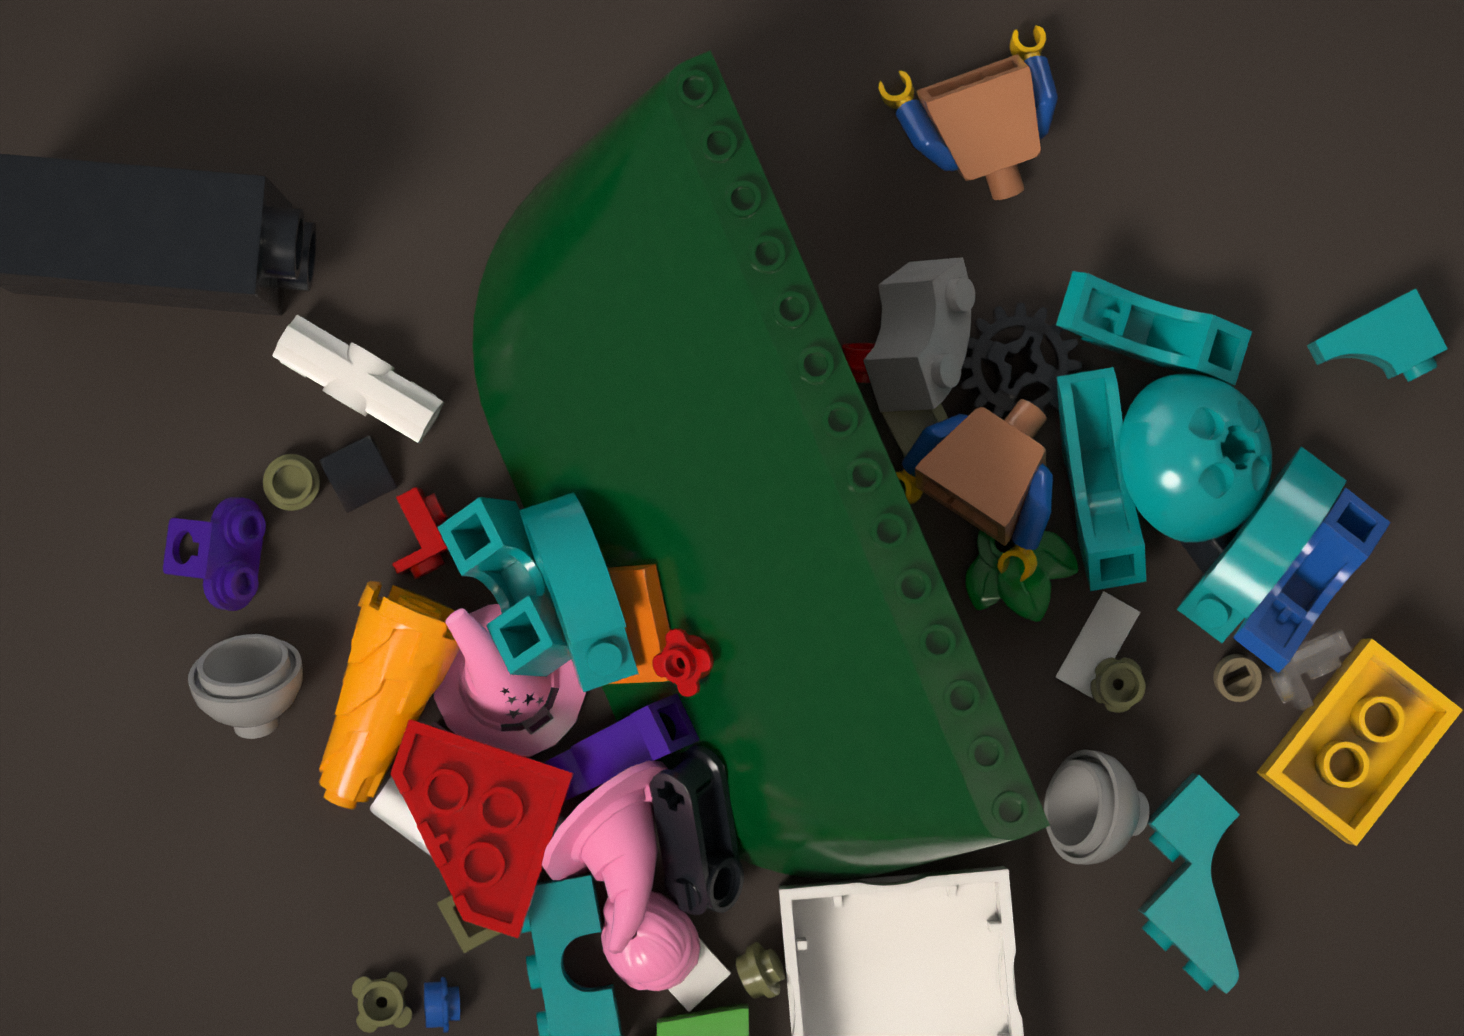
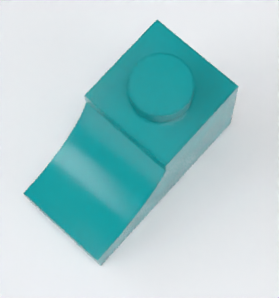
[1307,289,1448,382]

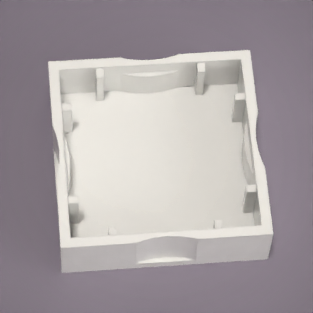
[778,866,1024,1036]

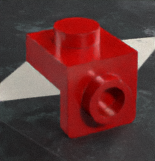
[392,487,449,579]

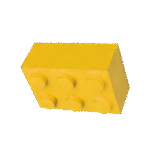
[1256,638,1463,846]

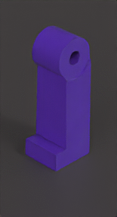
[544,693,700,801]

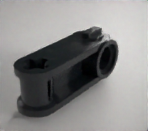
[650,745,744,915]

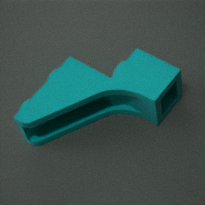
[1057,367,1147,591]
[1138,773,1240,994]

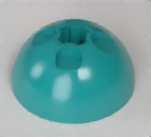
[1120,374,1272,543]

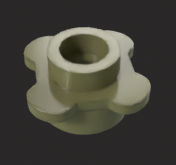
[352,971,413,1033]

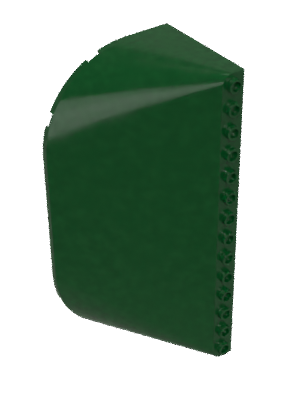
[472,50,1050,880]

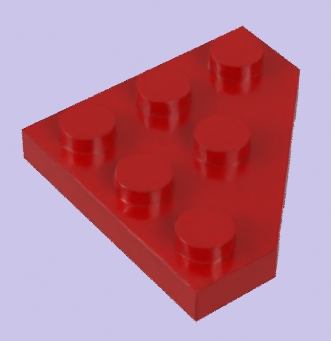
[390,719,574,939]

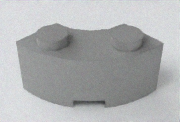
[863,257,975,412]

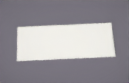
[1056,591,1140,698]

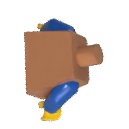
[878,25,1058,200]
[896,399,1053,582]

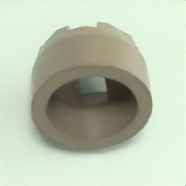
[1213,654,1262,702]

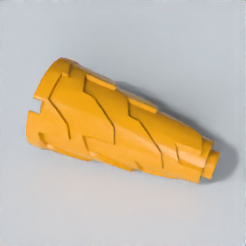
[319,581,460,809]

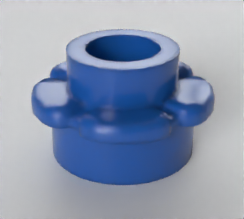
[424,977,460,1033]

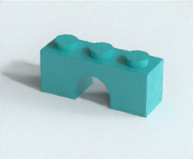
[437,497,571,677]
[521,873,623,1036]

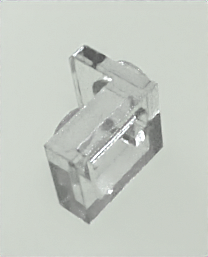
[1270,629,1352,710]

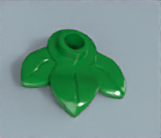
[965,530,1078,622]

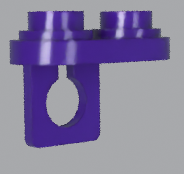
[163,497,266,611]

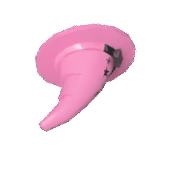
[434,604,586,757]

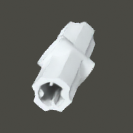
[272,315,444,444]

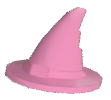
[542,760,668,954]

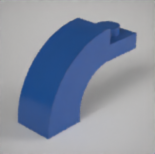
[1233,487,1391,673]

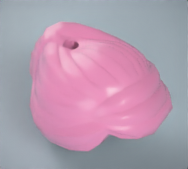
[601,891,701,991]

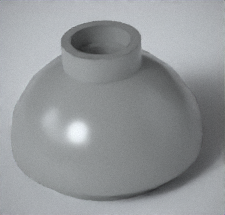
[188,634,303,739]
[1044,750,1149,865]

